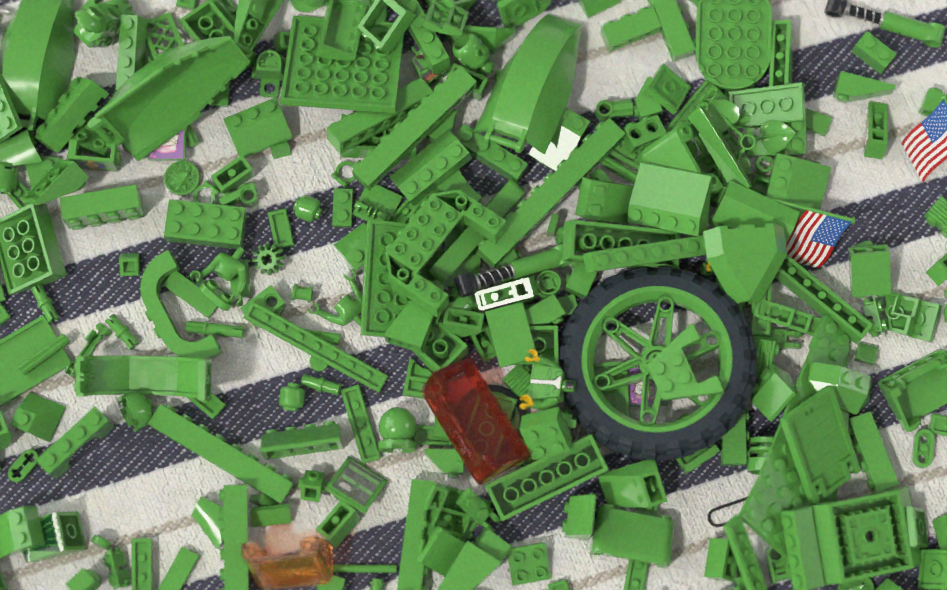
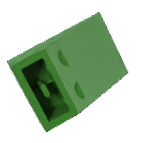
[598,460,668,508]

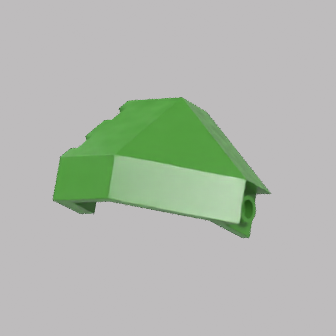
[703,223,787,304]

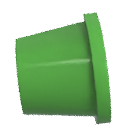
[252,50,286,98]

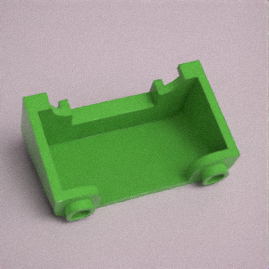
[641,121,724,199]
[878,349,947,432]
[589,504,675,569]

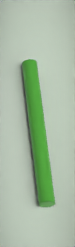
[318,565,397,573]

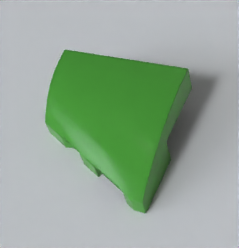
[192,496,224,549]

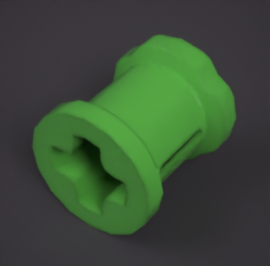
[291,283,313,303]

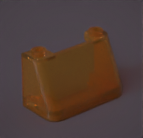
[241,536,333,590]

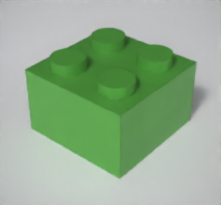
[519,407,573,460]

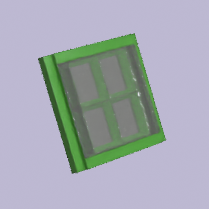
[325,456,388,514]

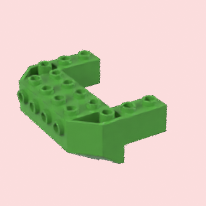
[385,190,507,318]

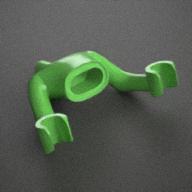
[190,247,247,307]
[307,269,363,327]

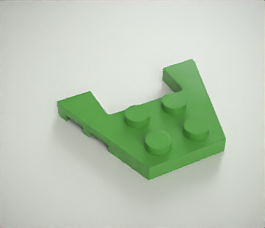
[647,323,725,401]

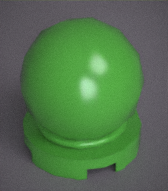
[378,407,417,453]

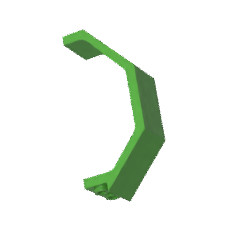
[74,355,212,400]

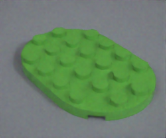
[695,0,772,90]

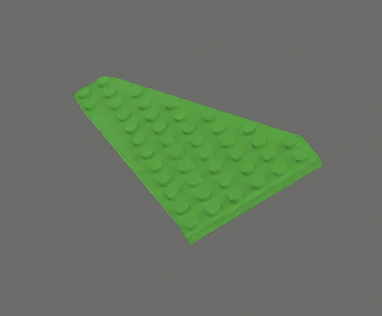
[738,315,849,561]

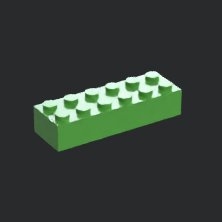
[562,220,680,269]
[485,434,608,521]

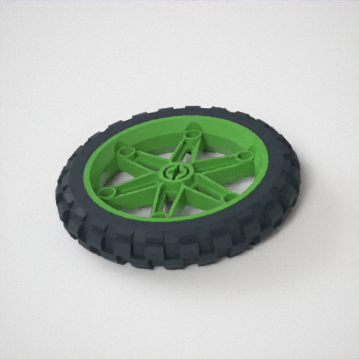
[558,266,757,461]

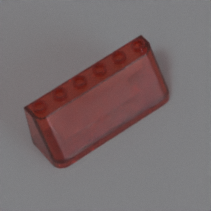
[422,358,530,485]

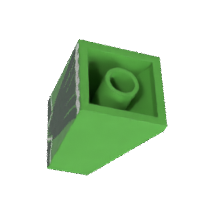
[22,511,87,563]

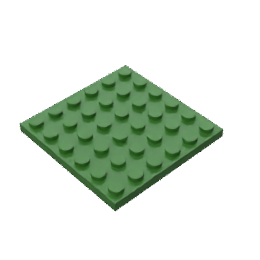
[280,15,404,113]

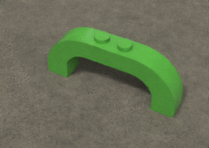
[140,250,223,359]

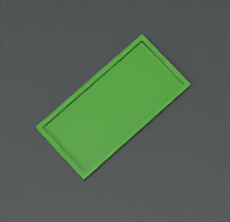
[0,315,71,407]

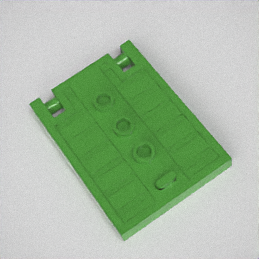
[780,386,861,504]

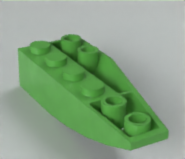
[234,0,284,54]

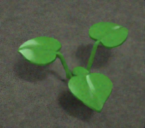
[708,99,795,186]

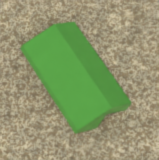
[711,180,800,243]

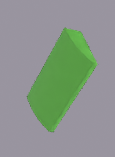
[315,0,367,60]

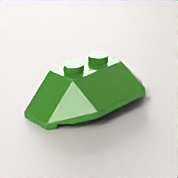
[441,25,515,56]
[808,362,873,415]

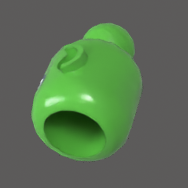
[452,33,494,75]

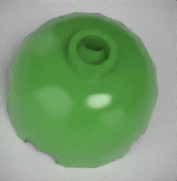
[118,392,154,432]

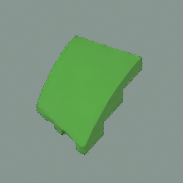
[883,292,942,343]

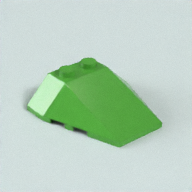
[417,482,492,564]

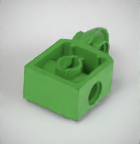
[73,4,123,48]

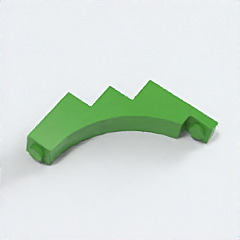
[425,109,483,205]

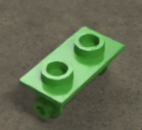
[862,296,888,337]
[103,548,130,590]

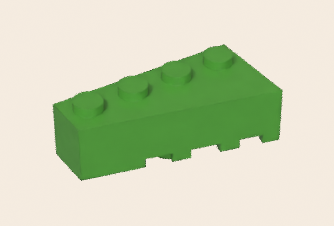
[34,77,109,153]

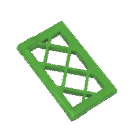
[146,12,184,60]

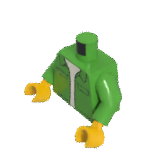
[520,349,576,410]

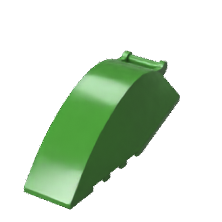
[0,0,75,131]
[474,14,582,155]
[87,36,251,161]

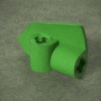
[0,129,43,168]

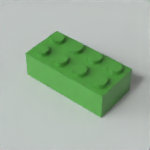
[179,0,257,81]
[59,184,145,230]
[164,199,247,249]

